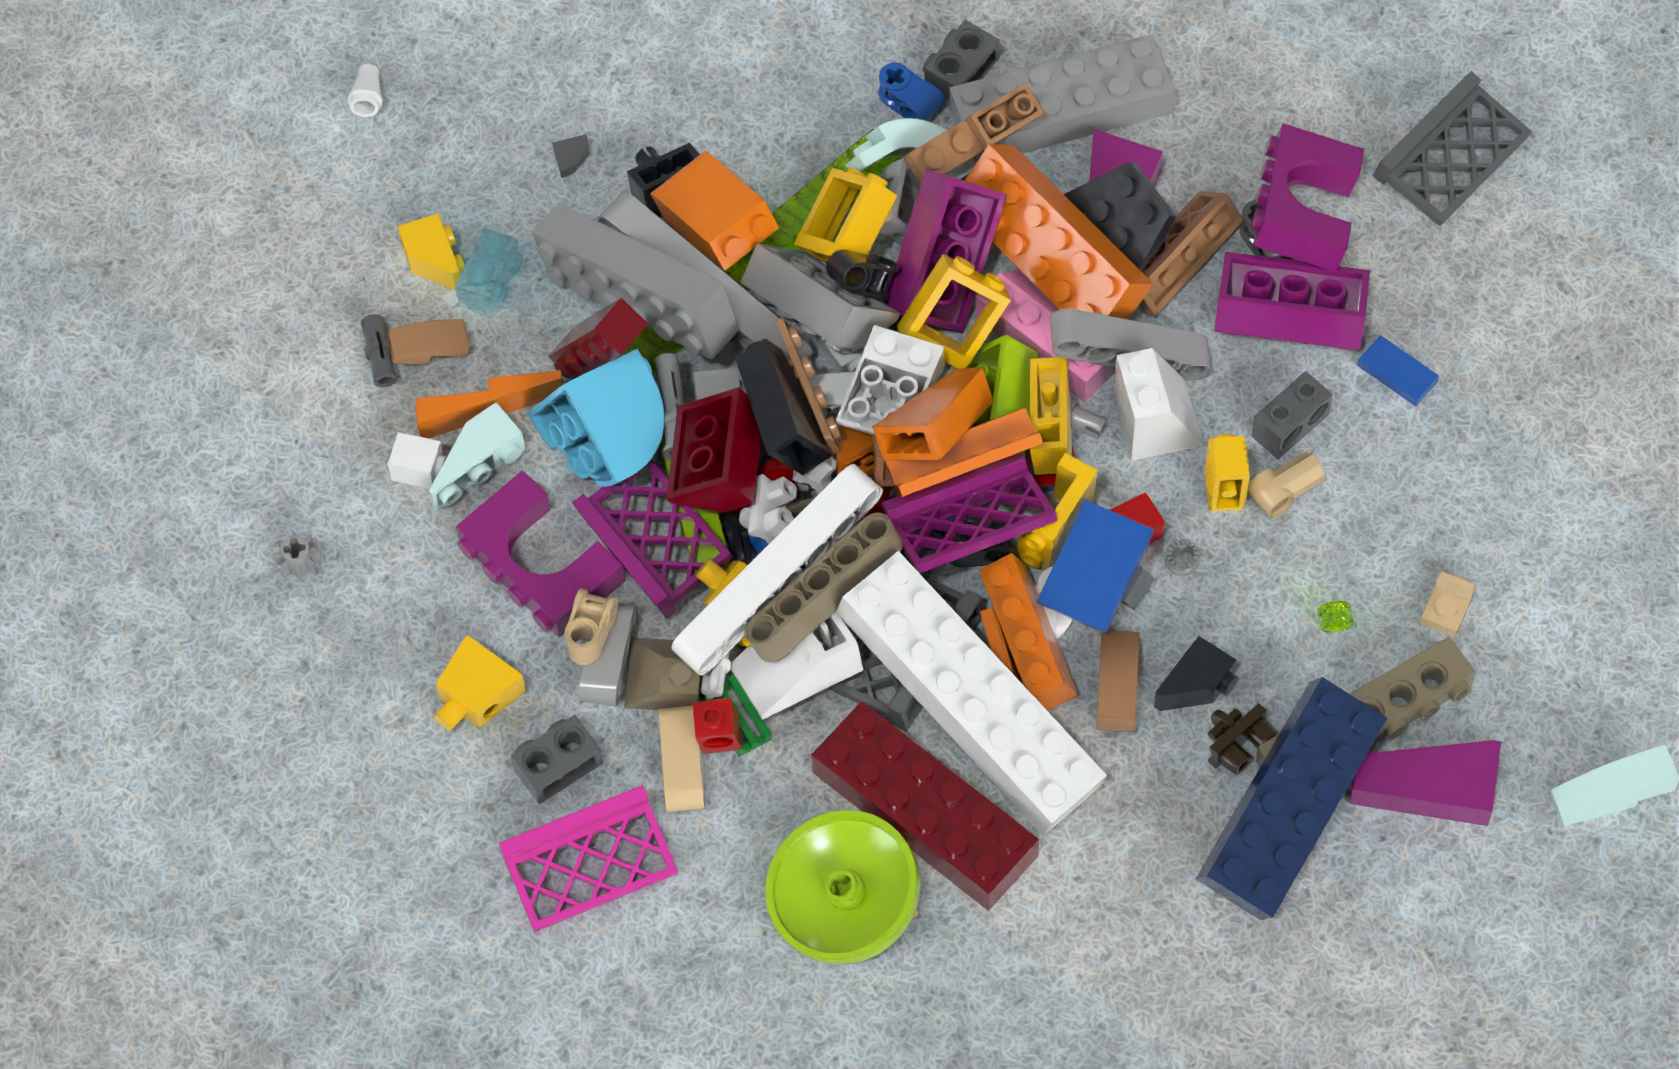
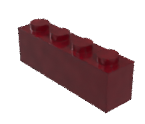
[548,298,648,380]

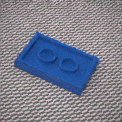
[1036,500,1155,634]

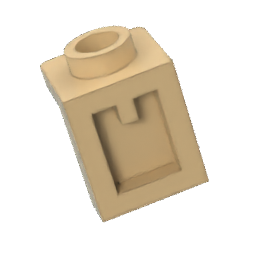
[1420,571,1475,637]

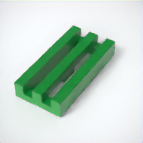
[701,675,772,757]

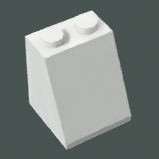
[1114,348,1203,461]

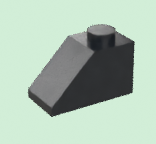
[1154,636,1238,711]

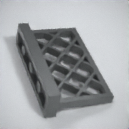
[1373,71,1532,226]
[828,578,984,732]

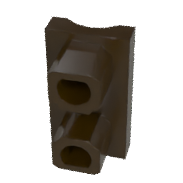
[1207,703,1277,775]

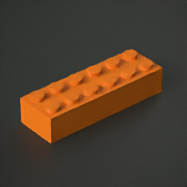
[964,144,1154,320]

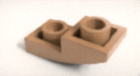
[387,319,470,365]

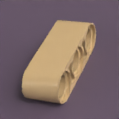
[658,705,705,813]

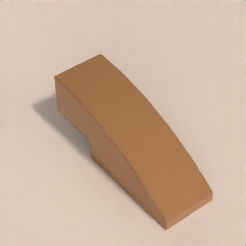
[1096,630,1139,732]

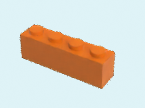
[979,553,1079,711]

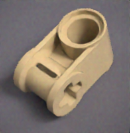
[565,588,618,665]

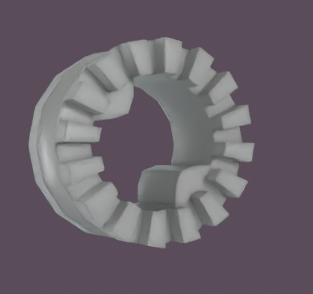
[1165,538,1200,576]

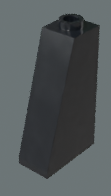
[735,338,833,475]

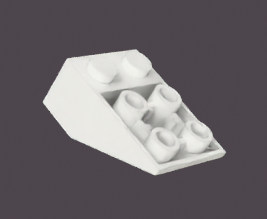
[835,325,945,436]
[730,611,863,720]

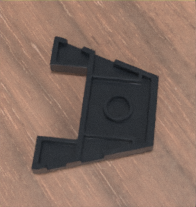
[1064,161,1176,272]

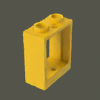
[793,167,898,263]
[897,254,1011,369]

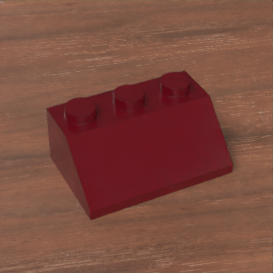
[666,387,761,513]

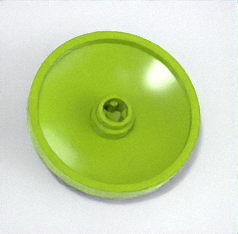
[765,810,920,965]

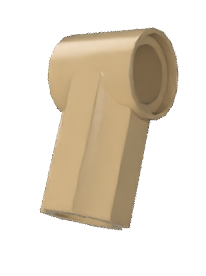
[1247,451,1326,519]

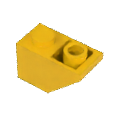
[397,213,467,291]

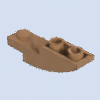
[904,83,1045,184]

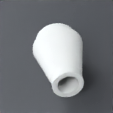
[347,64,383,117]

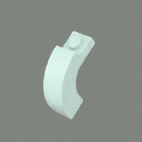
[845,118,976,180]

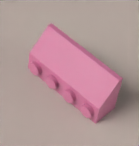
[976,269,1116,403]

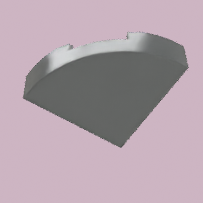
[552,134,588,178]

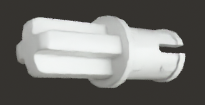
[700,652,731,700]

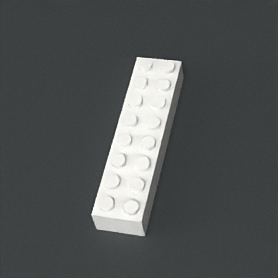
[836,551,1107,836]

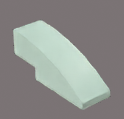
[1550,744,1679,826]

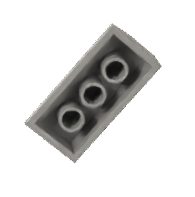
[740,243,900,351]

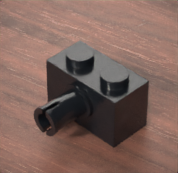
[627,143,700,218]

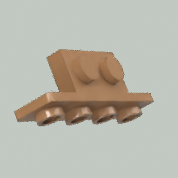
[776,317,842,454]

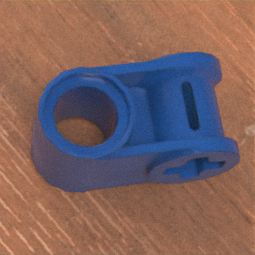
[878,62,945,121]

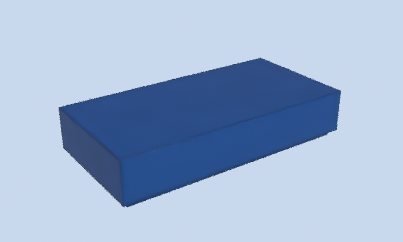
[1357,335,1439,406]

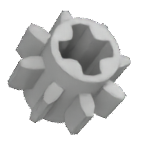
[273,532,321,581]

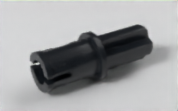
[722,510,754,565]

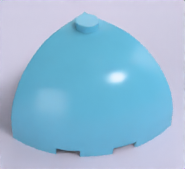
[527,349,664,487]

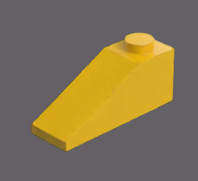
[1030,357,1072,475]

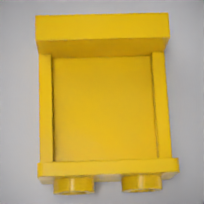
[1017,453,1098,569]

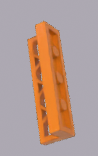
[884,408,1043,497]

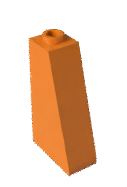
[872,368,994,460]

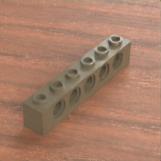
[1255,637,1475,767]

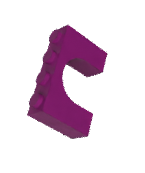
[1250,123,1364,272]
[456,470,626,638]

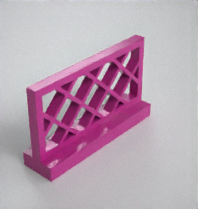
[499,785,678,933]

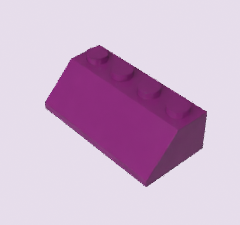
[884,169,1007,333]
[1214,252,1370,350]

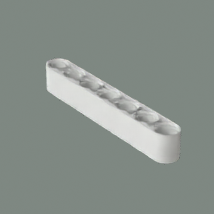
[671,464,883,675]

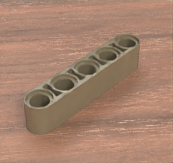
[744,513,903,663]

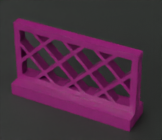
[881,452,1058,574]
[572,460,733,619]

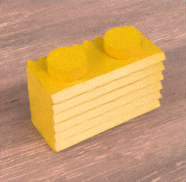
[1204,434,1250,511]

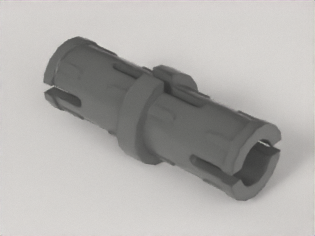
[361,314,397,387]

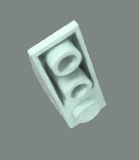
[429,402,525,510]

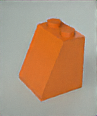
[650,151,779,271]

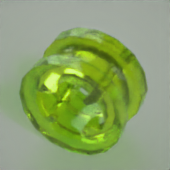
[1317,601,1354,633]

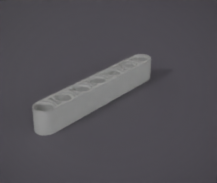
[598,191,813,360]

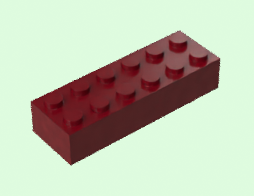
[811,701,1039,911]

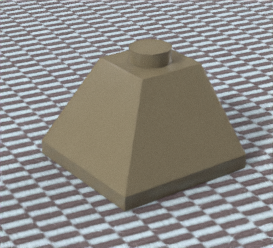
[624,638,702,710]

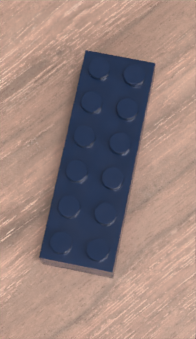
[1195,677,1388,920]

